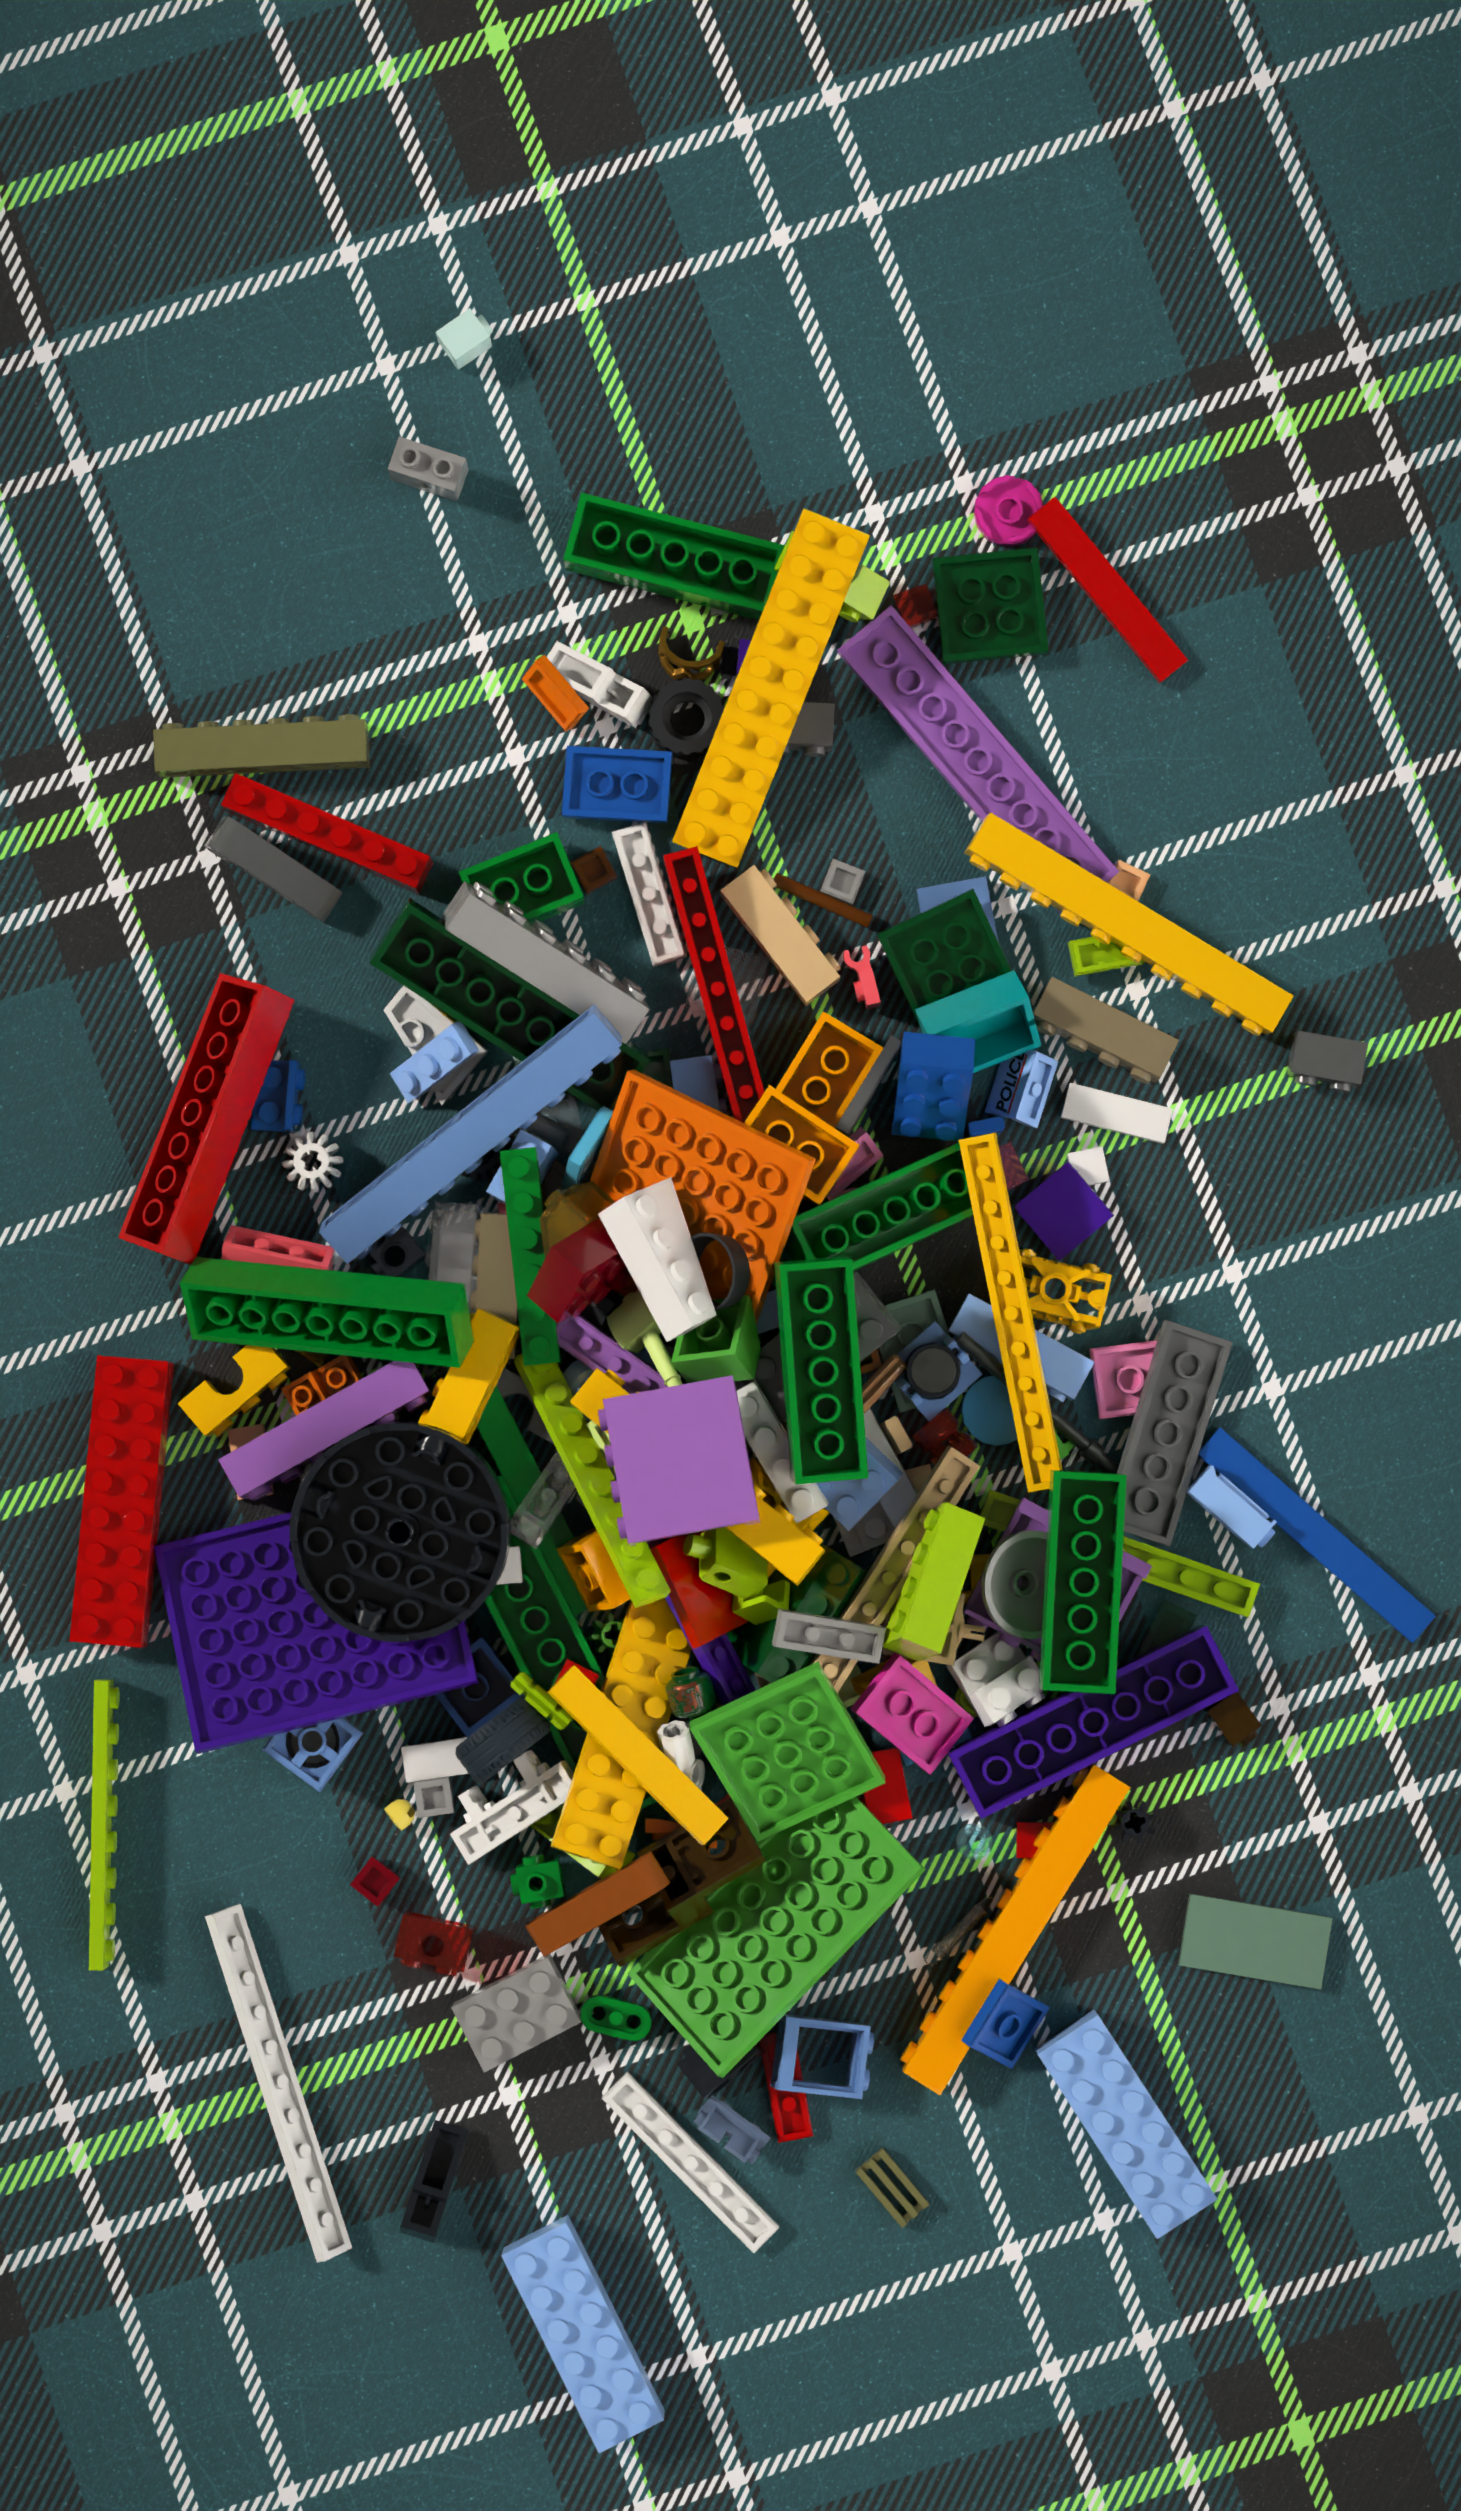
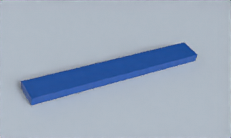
[1198,1427,1436,1643]

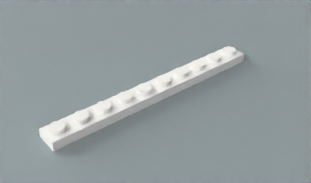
[205,1904,352,2262]

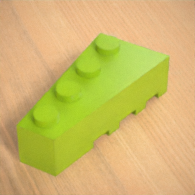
[883,1502,985,1661]

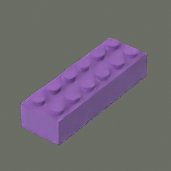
[218,1361,432,1501]

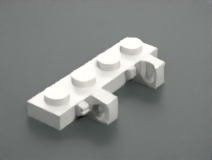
[450,1750,574,1865]

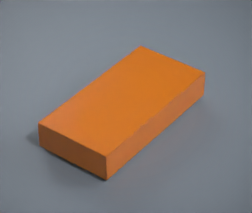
[522,655,589,732]

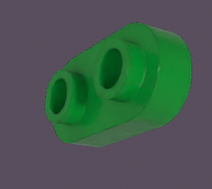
[580,1994,652,2041]

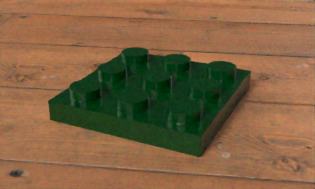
[932,547,1049,665]
[876,888,1012,1026]

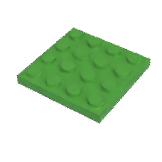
[689,1661,885,1842]

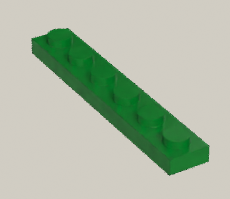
[500,1147,561,1366]

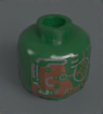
[665,1666,717,1723]

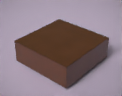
[570,846,618,895]

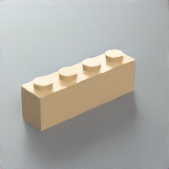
[720,865,841,1006]

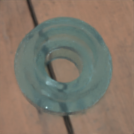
[956,1823,992,1860]

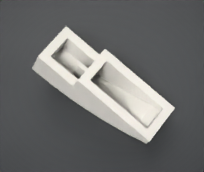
[547,641,653,728]

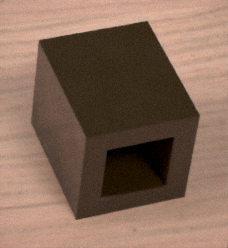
[1204,1692,1262,1747]

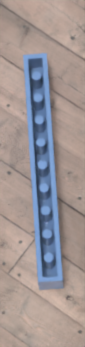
[319,1004,622,1264]

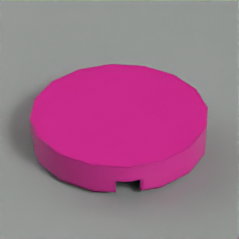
[974,475,1044,547]

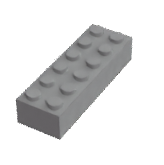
[441,881,650,1044]

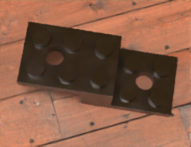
[598,1798,766,1967]

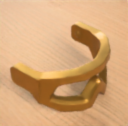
[658,626,725,681]

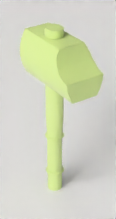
[607,1290,682,1387]

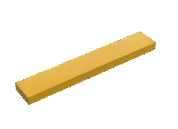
[547,1665,729,1845]

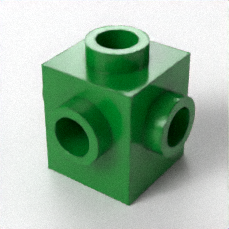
[510,1854,566,1909]

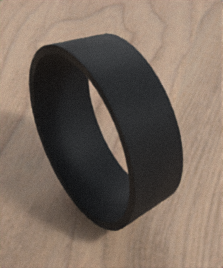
[691,1233,750,1311]

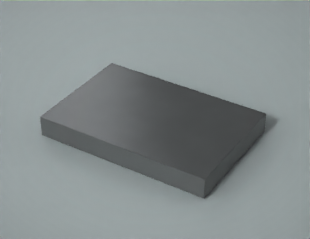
[835,1035,902,1137]

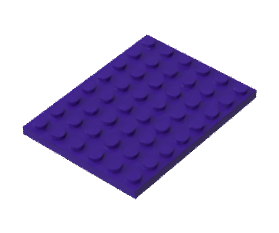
[154,1512,479,1754]

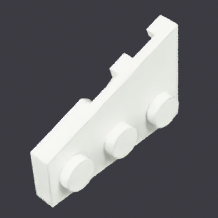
[384,985,488,1105]

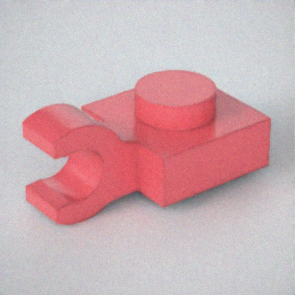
[843,945,881,1010]

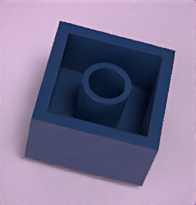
[435,1636,524,1738]

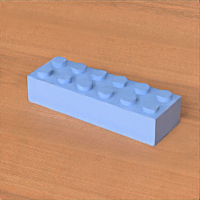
[1034,2010,1218,2239]
[501,2215,665,2453]

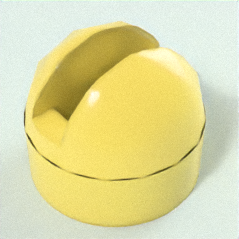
[384,1799,415,1831]

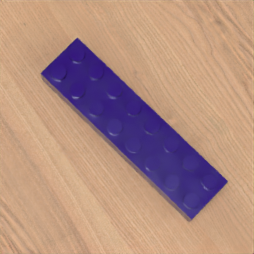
[948,1624,1239,1819]

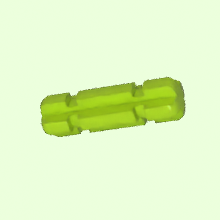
[510,1672,573,1730]

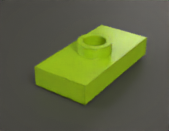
[1068,937,1145,977]

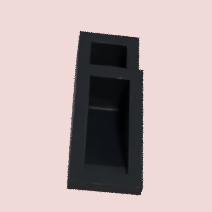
[400,2120,469,2243]

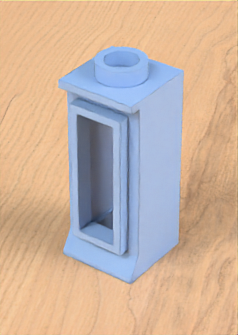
[1187,1465,1277,1549]

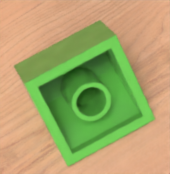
[671,1295,761,1383]

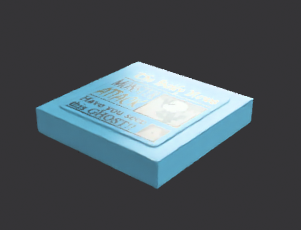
[561,1106,613,1198]

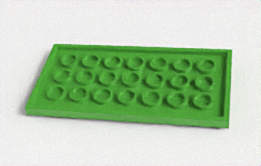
[627,1797,926,2078]

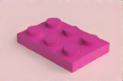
[851,1652,974,1775]

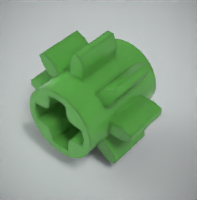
[587,1613,625,1659]

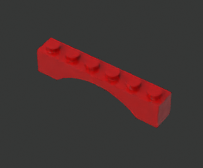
[221,773,433,895]

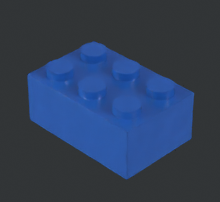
[892,1032,975,1141]

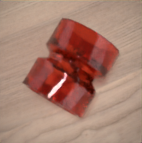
[911,1408,978,1465]

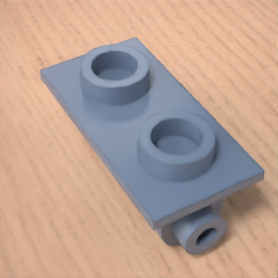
[693,2095,771,2164]

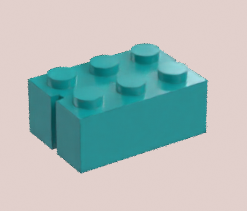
[915,970,1042,1073]

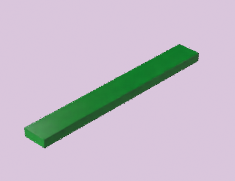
[446,1366,587,1615]

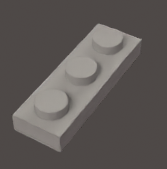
[772,1609,886,1664]

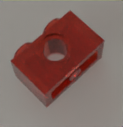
[393,1911,475,1976]

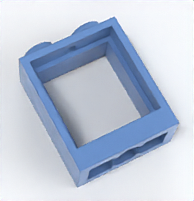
[770,2014,874,2099]

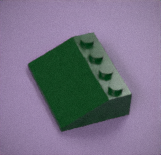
[726,1543,868,1683]

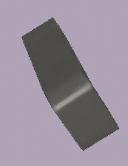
[204,817,343,923]

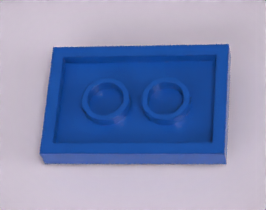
[562,746,673,824]

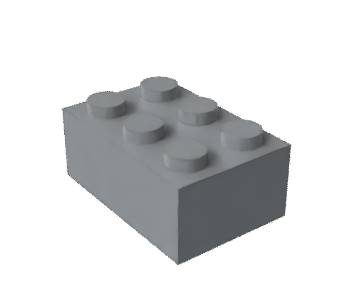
[451,1954,581,2073]

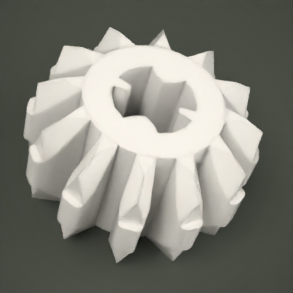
[282,1132,344,1193]

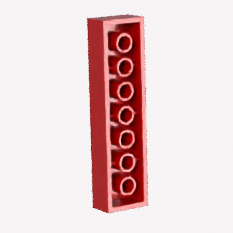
[118,973,295,1265]
[69,1355,174,1648]

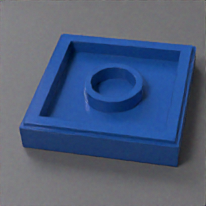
[961,1979,1050,2069]

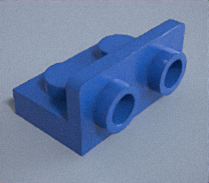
[251,1060,306,1134]

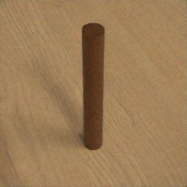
[774,873,873,928]

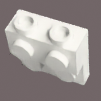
[946,1631,1045,1727]

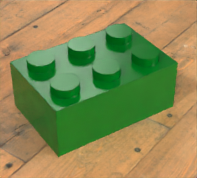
[458,832,586,924]

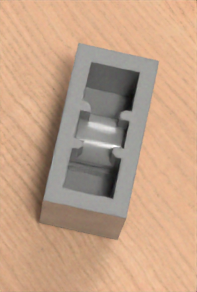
[388,436,469,502]

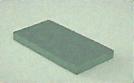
[1178,1893,1332,1989]

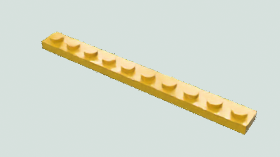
[959,1133,1063,1493]

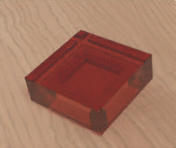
[893,584,938,628]

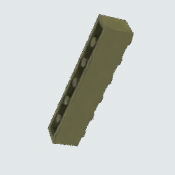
[153,714,370,778]

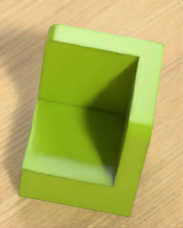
[732,1580,790,1625]

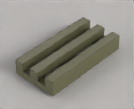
[855,2147,930,2228]

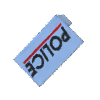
[985,1050,1059,1128]

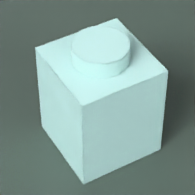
[436,308,493,370]

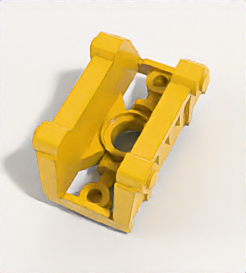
[1019,1248,1112,1334]

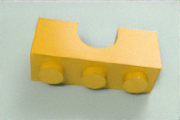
[177,1345,291,1437]

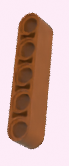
[525,1851,670,1956]

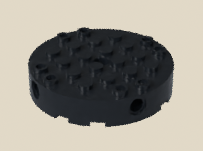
[289,1422,511,1642]

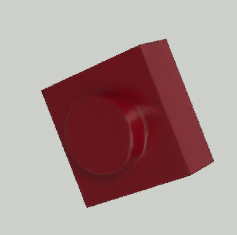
[350,1855,401,1907]

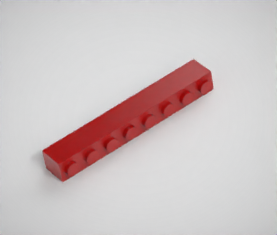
[663,846,764,1123]

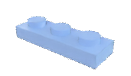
[390,1021,480,1103]

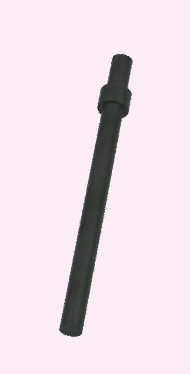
[955,1332,1119,1474]

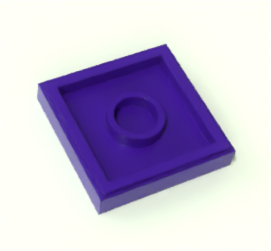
[1014,1161,1114,1261]

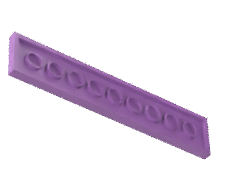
[837,605,1119,915]

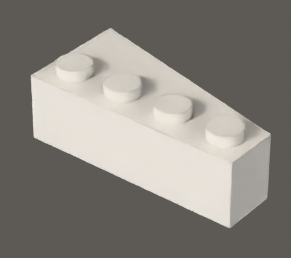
[598,1177,717,1342]

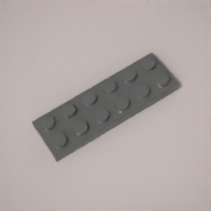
[1117,1320,1233,1546]

